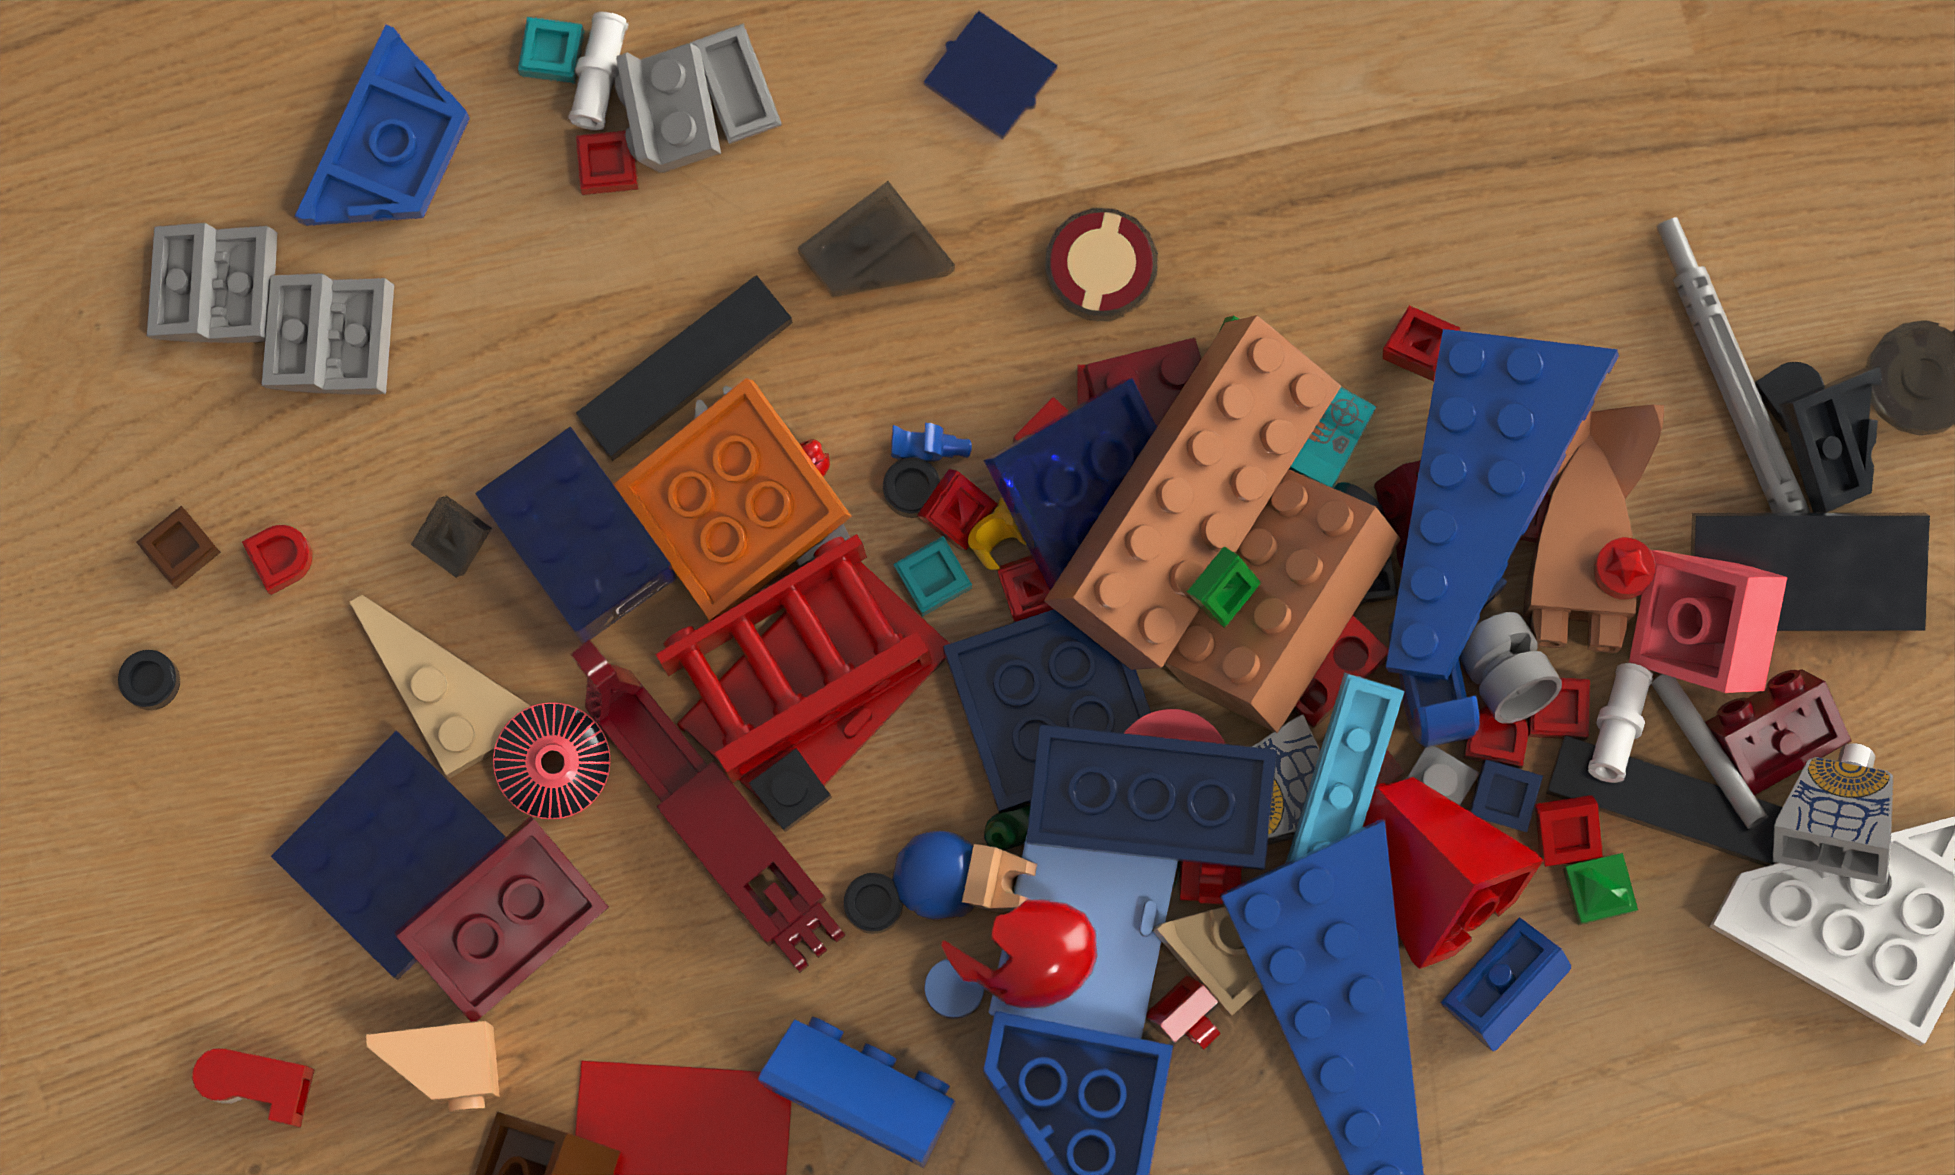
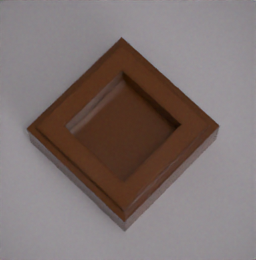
[136,506,221,589]

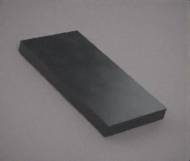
[1691,513,1930,631]

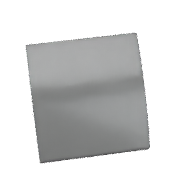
[147,223,278,343]
[262,274,394,395]

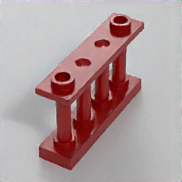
[655,534,933,783]

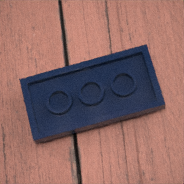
[1026,725,1277,870]

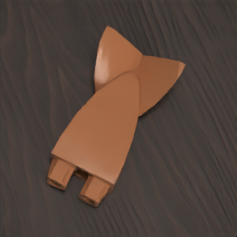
[1523,404,1664,653]

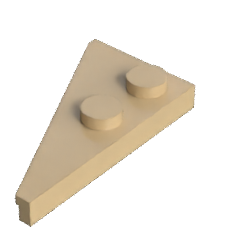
[350,595,530,779]
[1152,907,1262,1016]

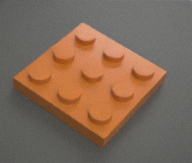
[613,378,852,621]

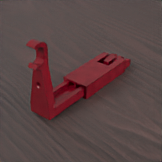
[570,639,846,973]

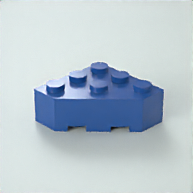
[984,1011,1173,1175]

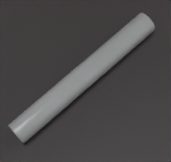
[1651,674,1768,829]

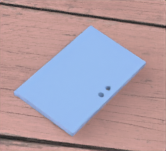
[989,830,1178,1039]

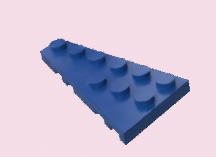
[1386,329,1619,680]
[1219,819,1424,1175]

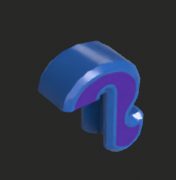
[1388,619,1480,748]

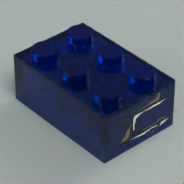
[475,426,677,644]

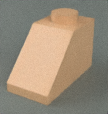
[366,1021,500,1113]

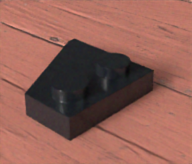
[1779,367,1882,513]

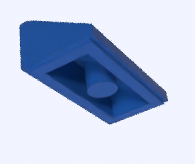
[1441,917,1571,1051]

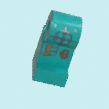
[1289,387,1376,488]

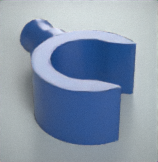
[891,423,972,462]

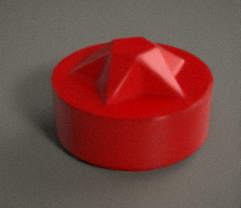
[1594,537,1656,599]

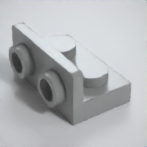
[615,43,721,173]

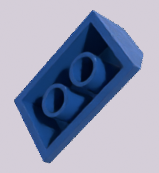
[758,1016,956,1168]

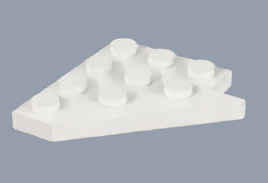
[1709,816,1955,1046]

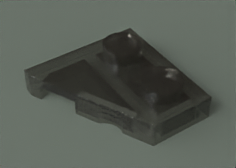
[798,181,955,297]

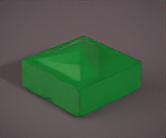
[1187,546,1261,627]
[1563,853,1638,926]

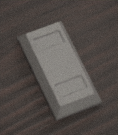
[691,24,782,144]

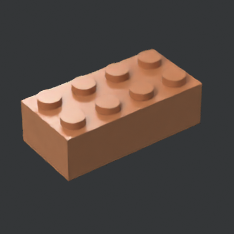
[1165,469,1401,733]

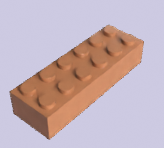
[1044,315,1341,670]

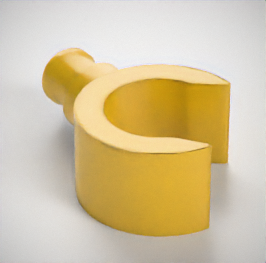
[968,496,1028,570]

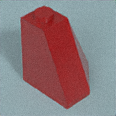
[1362,777,1544,969]

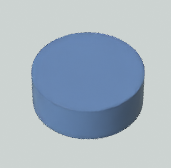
[925,959,984,1019]

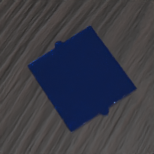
[924,10,1058,140]

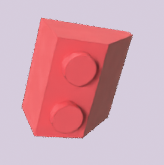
[1629,550,1787,693]

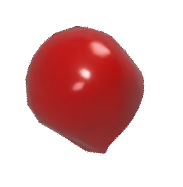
[941,899,1098,1009]

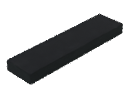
[576,275,793,461]
[1546,735,1783,866]

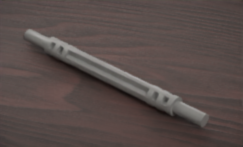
[1657,217,1810,513]

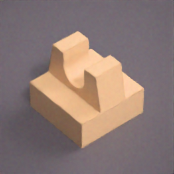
[962,844,1037,914]

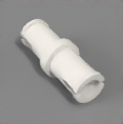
[568,12,628,130]
[1588,663,1653,783]

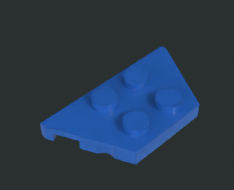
[295,24,470,226]

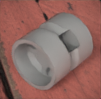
[1459,612,1562,723]

